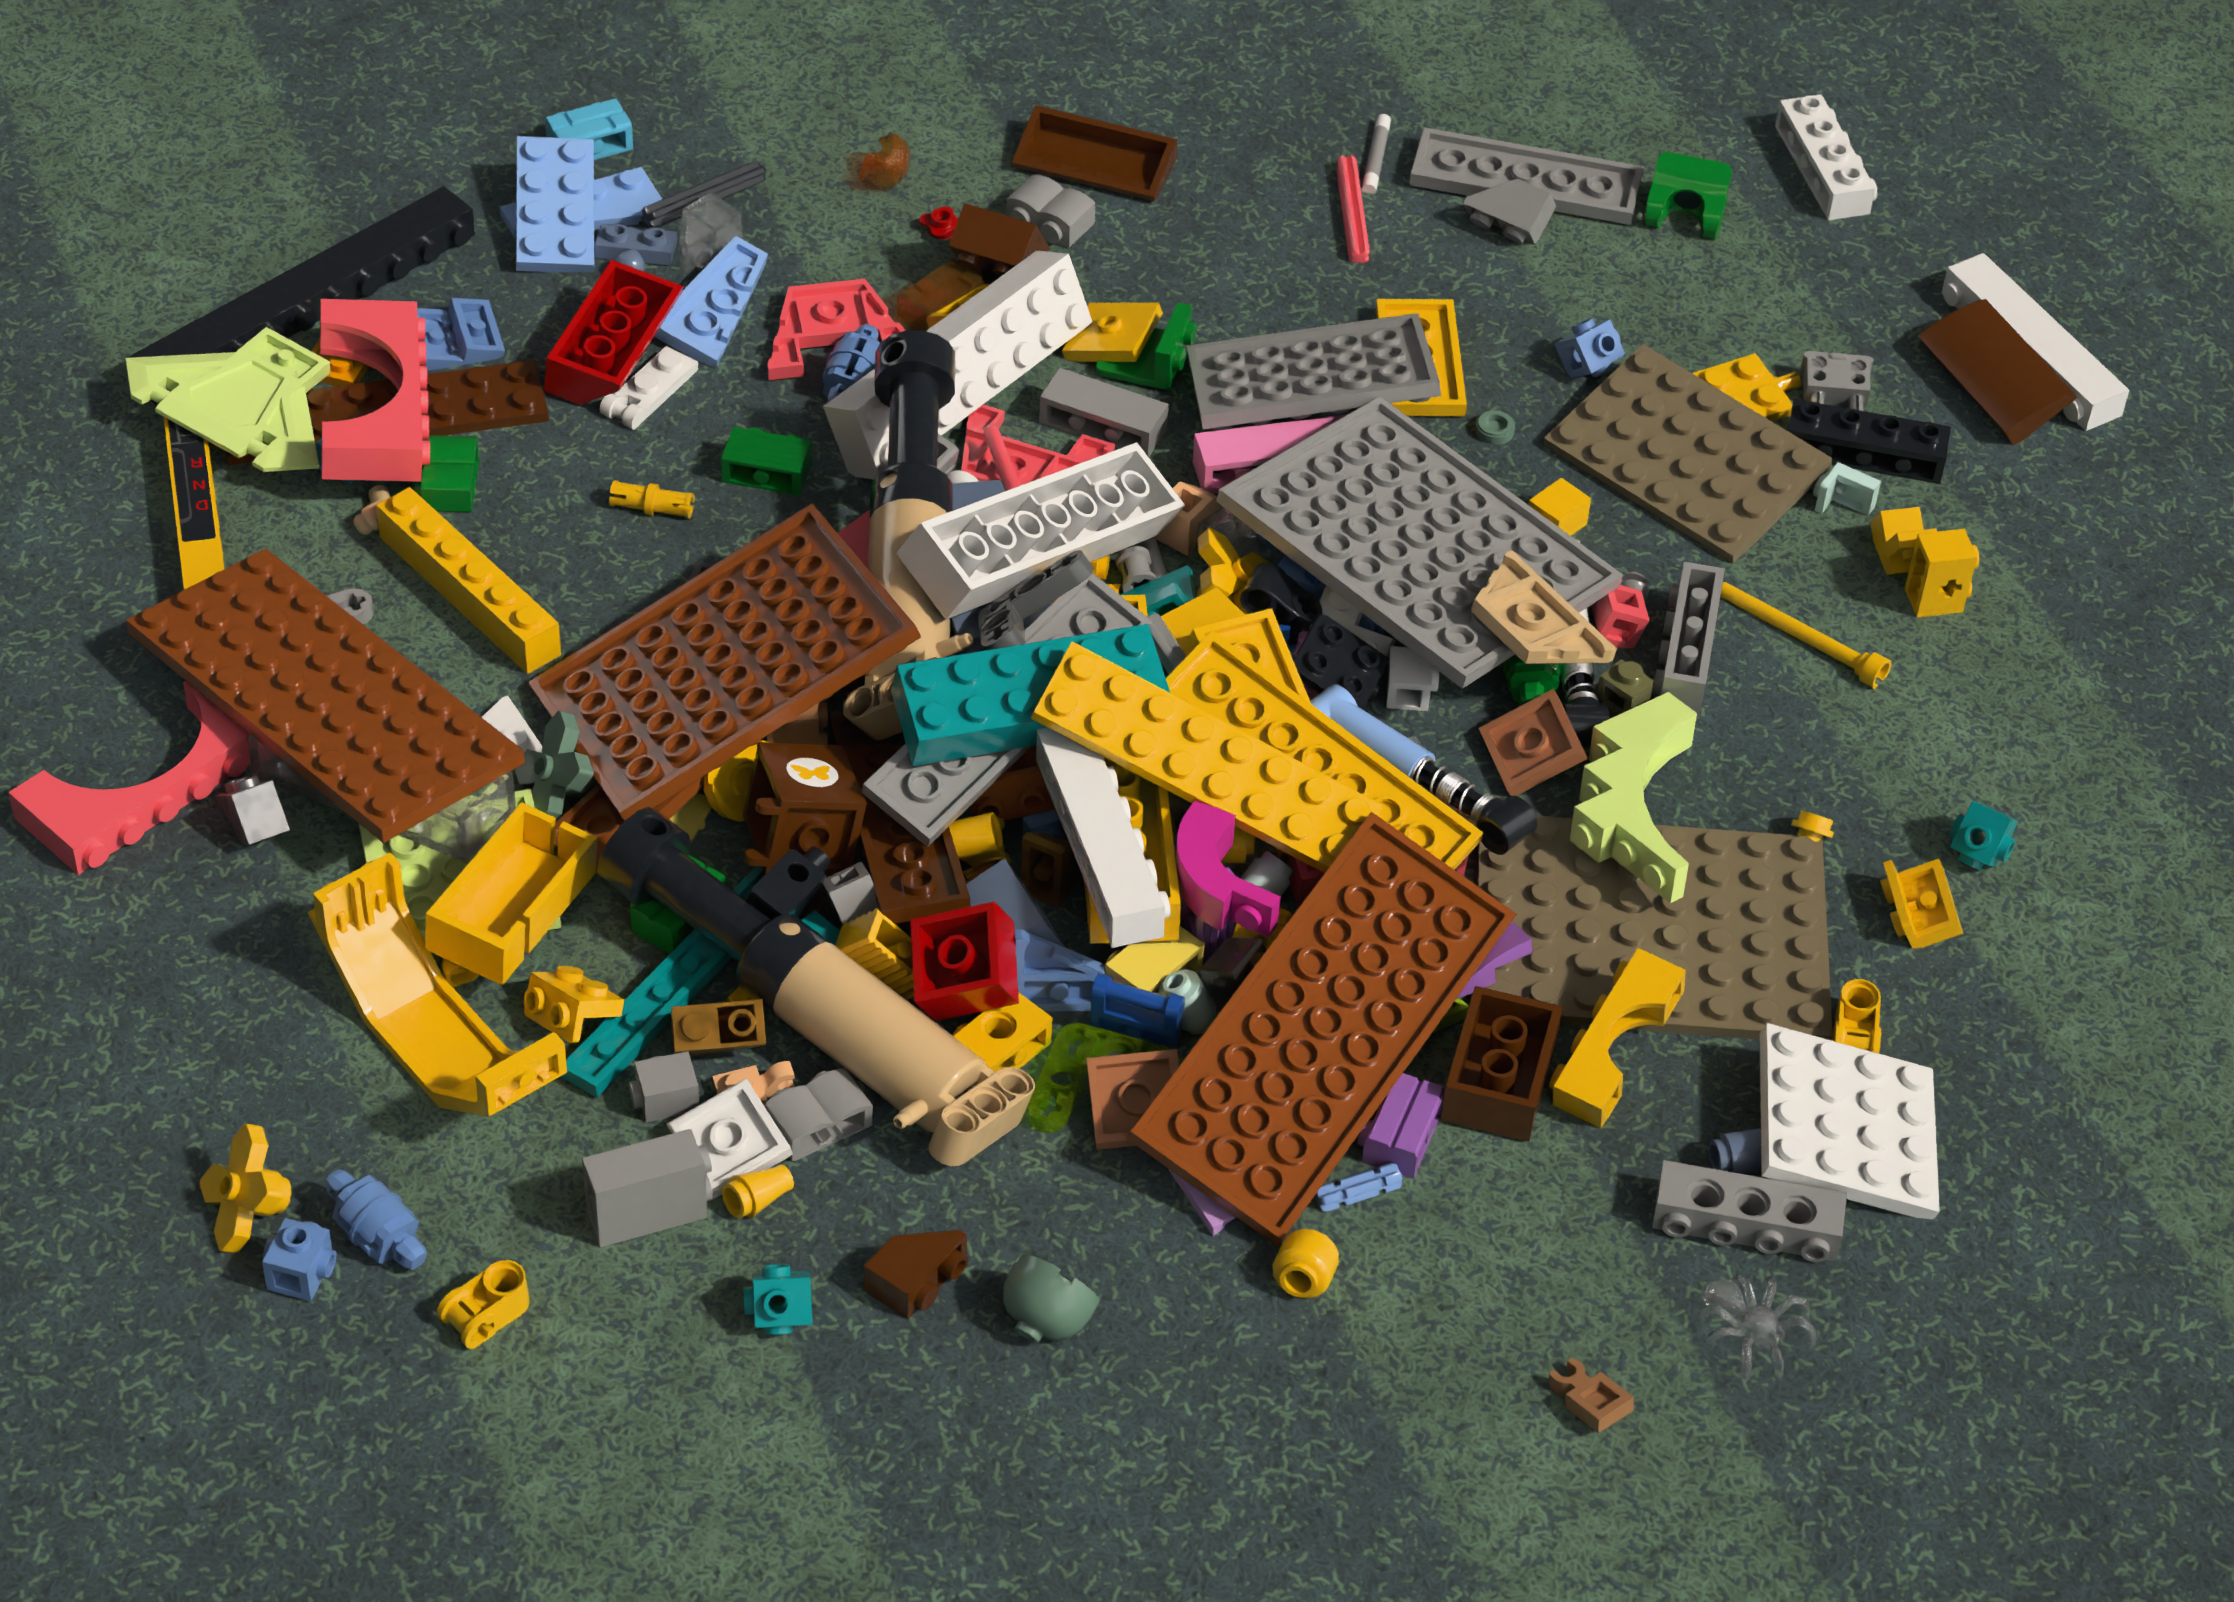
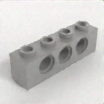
[1652,1160,1847,1262]

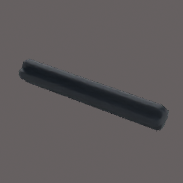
[641,161,766,228]

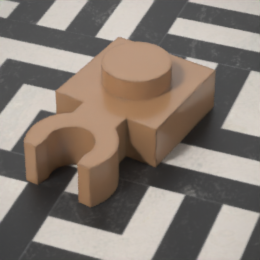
[1549,1358,1634,1433]

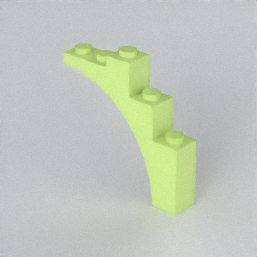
[1570,692,1697,903]

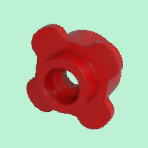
[920,206,959,240]

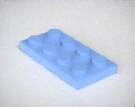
[516,136,594,272]

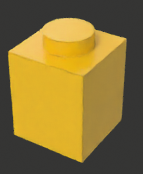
[1528,478,1591,536]

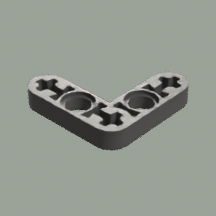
[978,550,1094,650]

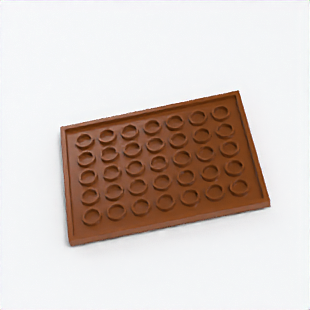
[528,504,921,821]

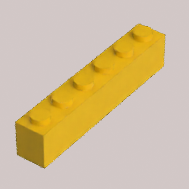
[376,487,561,674]

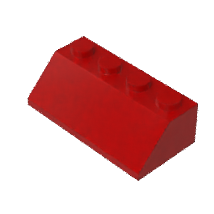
[544,260,683,405]

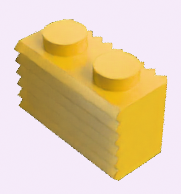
[835,908,914,1000]

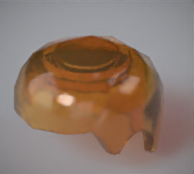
[859,132,911,189]

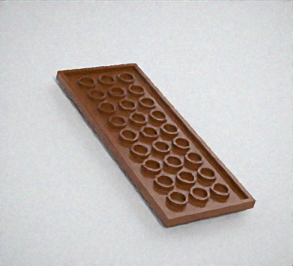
[126,548,525,843]
[1127,812,1517,1247]

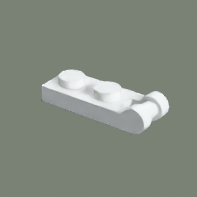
[600,346,698,430]

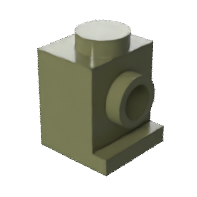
[1597,659,1654,718]

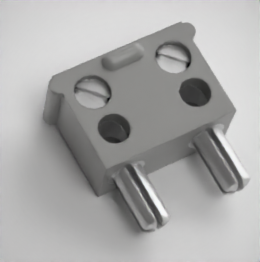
[1799,351,1874,411]

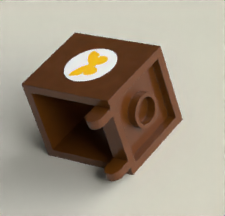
[743,742,867,876]

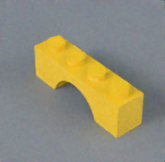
[1549,948,1686,1128]

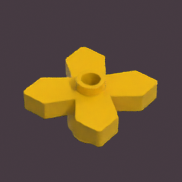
[1197,527,1270,615]
[200,1123,291,1253]

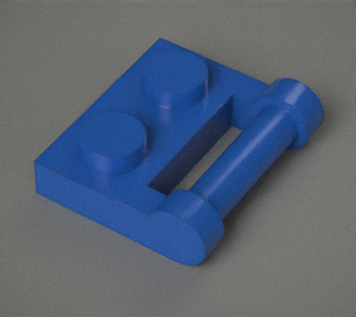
[1090,973,1186,1052]

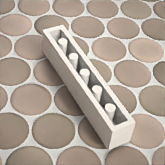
[1942,253,2129,431]
[1036,728,1170,948]

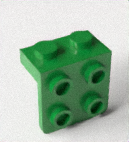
[1096,302,1197,390]

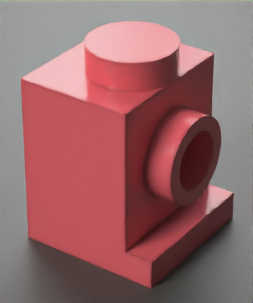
[1591,585,1650,648]

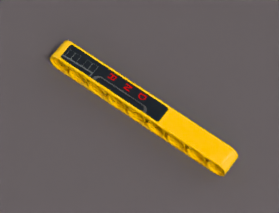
[164,417,225,589]

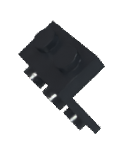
[1293,615,1390,713]

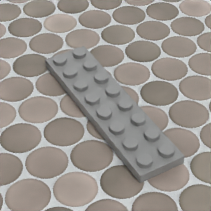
[862,573,1153,847]

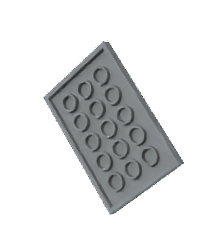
[1186,313,1441,431]

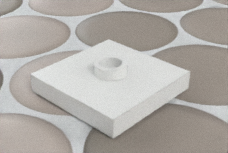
[667,1078,793,1199]

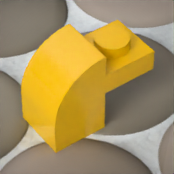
[1870,507,1937,575]

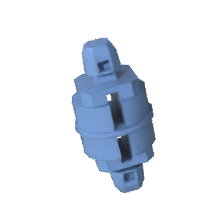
[822,324,880,403]
[325,1169,427,1270]

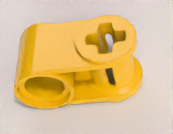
[949,812,1011,870]
[1832,979,1881,1054]
[437,1260,530,1349]

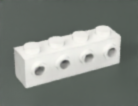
[1775,95,1877,220]

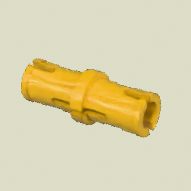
[609,480,695,519]

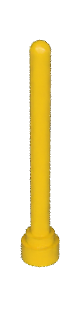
[1720,582,1891,689]

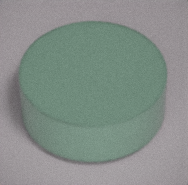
[1475,410,1515,445]

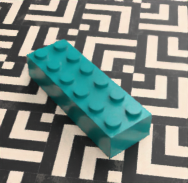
[891,624,1170,766]

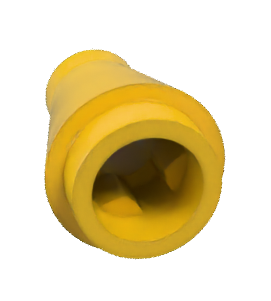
[722,1164,794,1219]

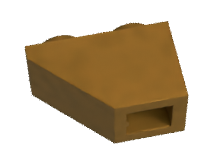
[671,999,766,1056]

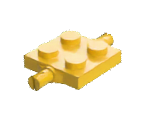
[1692,353,1801,422]

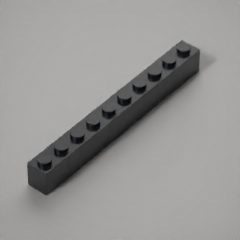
[127,186,475,406]

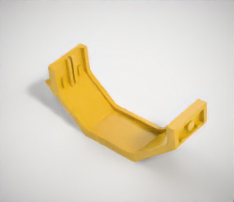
[308,852,567,1117]

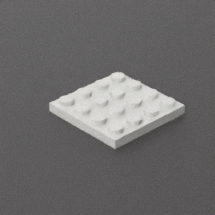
[1760,1023,1940,1219]

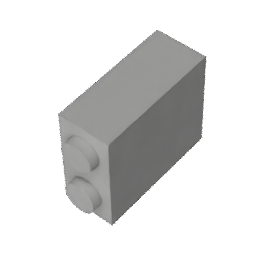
[582,1129,713,1247]

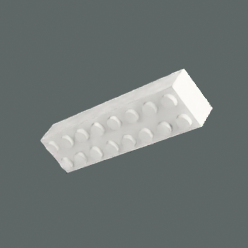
[823,251,1092,479]
[896,442,1185,620]

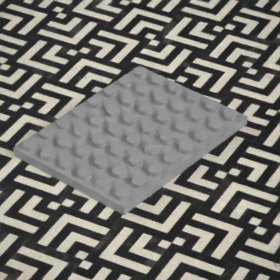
[1216,397,1623,689]

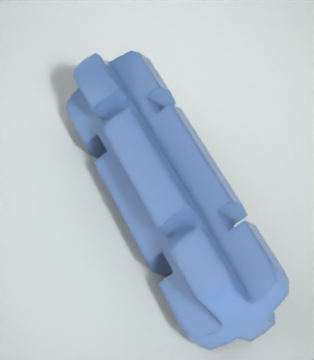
[1314,1163,1403,1212]

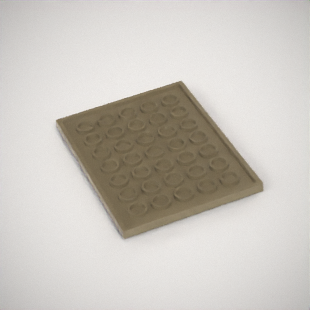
[1477,815,1833,1041]

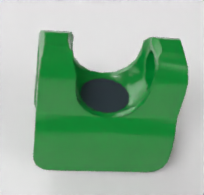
[1644,152,1732,240]

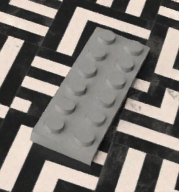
[1409,127,1644,225]

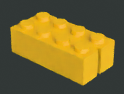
[425,802,598,986]

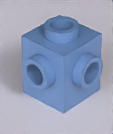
[1554,318,1626,378]
[262,1218,337,1302]

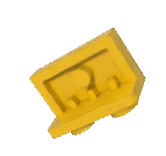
[1880,858,1963,948]
[524,966,624,1043]

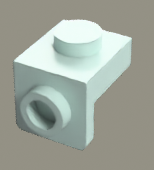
[1813,462,1881,516]

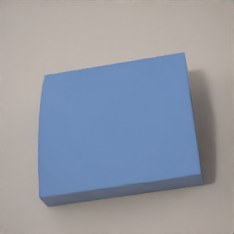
[417,298,505,371]

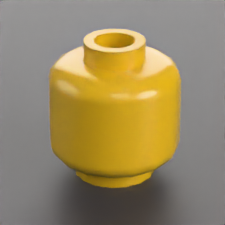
[1273,1229,1339,1299]

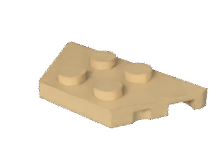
[1471,550,1617,664]

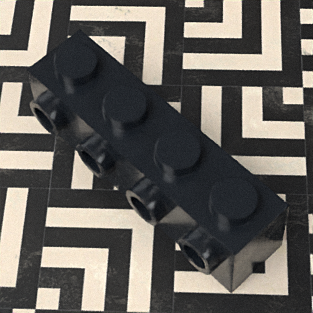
[1787,399,1951,484]

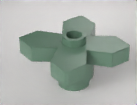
[515,710,598,821]

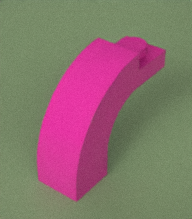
[1176,800,1281,937]

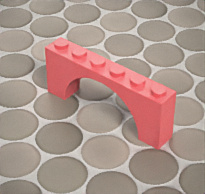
[320,299,430,482]
[8,681,274,875]

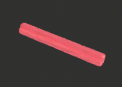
[1336,155,1370,263]

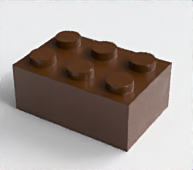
[1441,986,1563,1142]

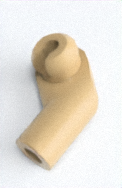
[353,485,390,535]

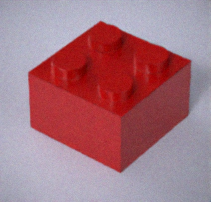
[910,901,1019,1021]

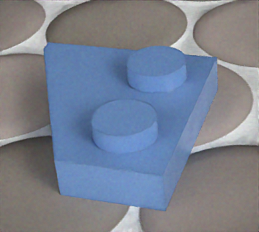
[1015,929,1105,1012]

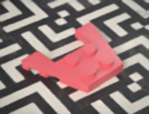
[768,279,906,380]
[961,404,1115,489]

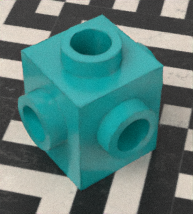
[1949,801,2018,870]
[743,1264,812,1335]

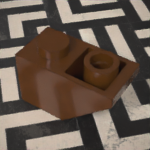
[864,1230,968,1319]

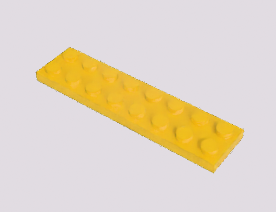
[1166,630,1483,870]
[1031,641,1384,873]

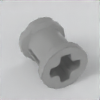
[1115,546,1157,593]

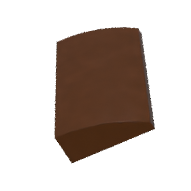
[1011,105,1178,202]
[1917,299,2077,445]

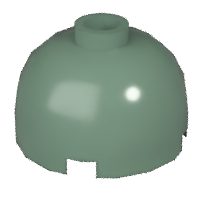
[1003,1254,1100,1343]

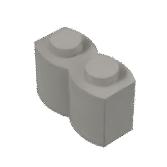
[1007,175,1095,248]
[765,1068,873,1161]

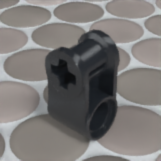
[1240,562,1323,642]

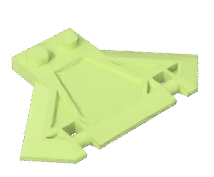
[126,327,330,472]

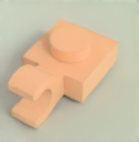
[712,1061,795,1106]

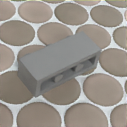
[1039,368,1169,457]

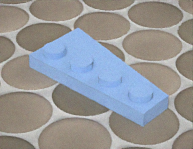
[500,167,662,238]
[654,236,768,368]

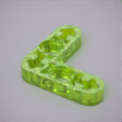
[1028,1023,1183,1133]

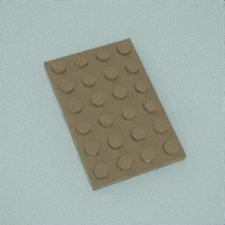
[1544,344,1832,563]

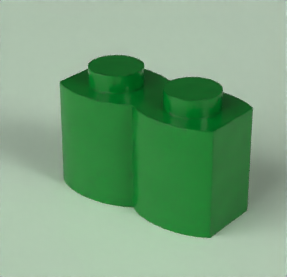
[414,435,480,512]

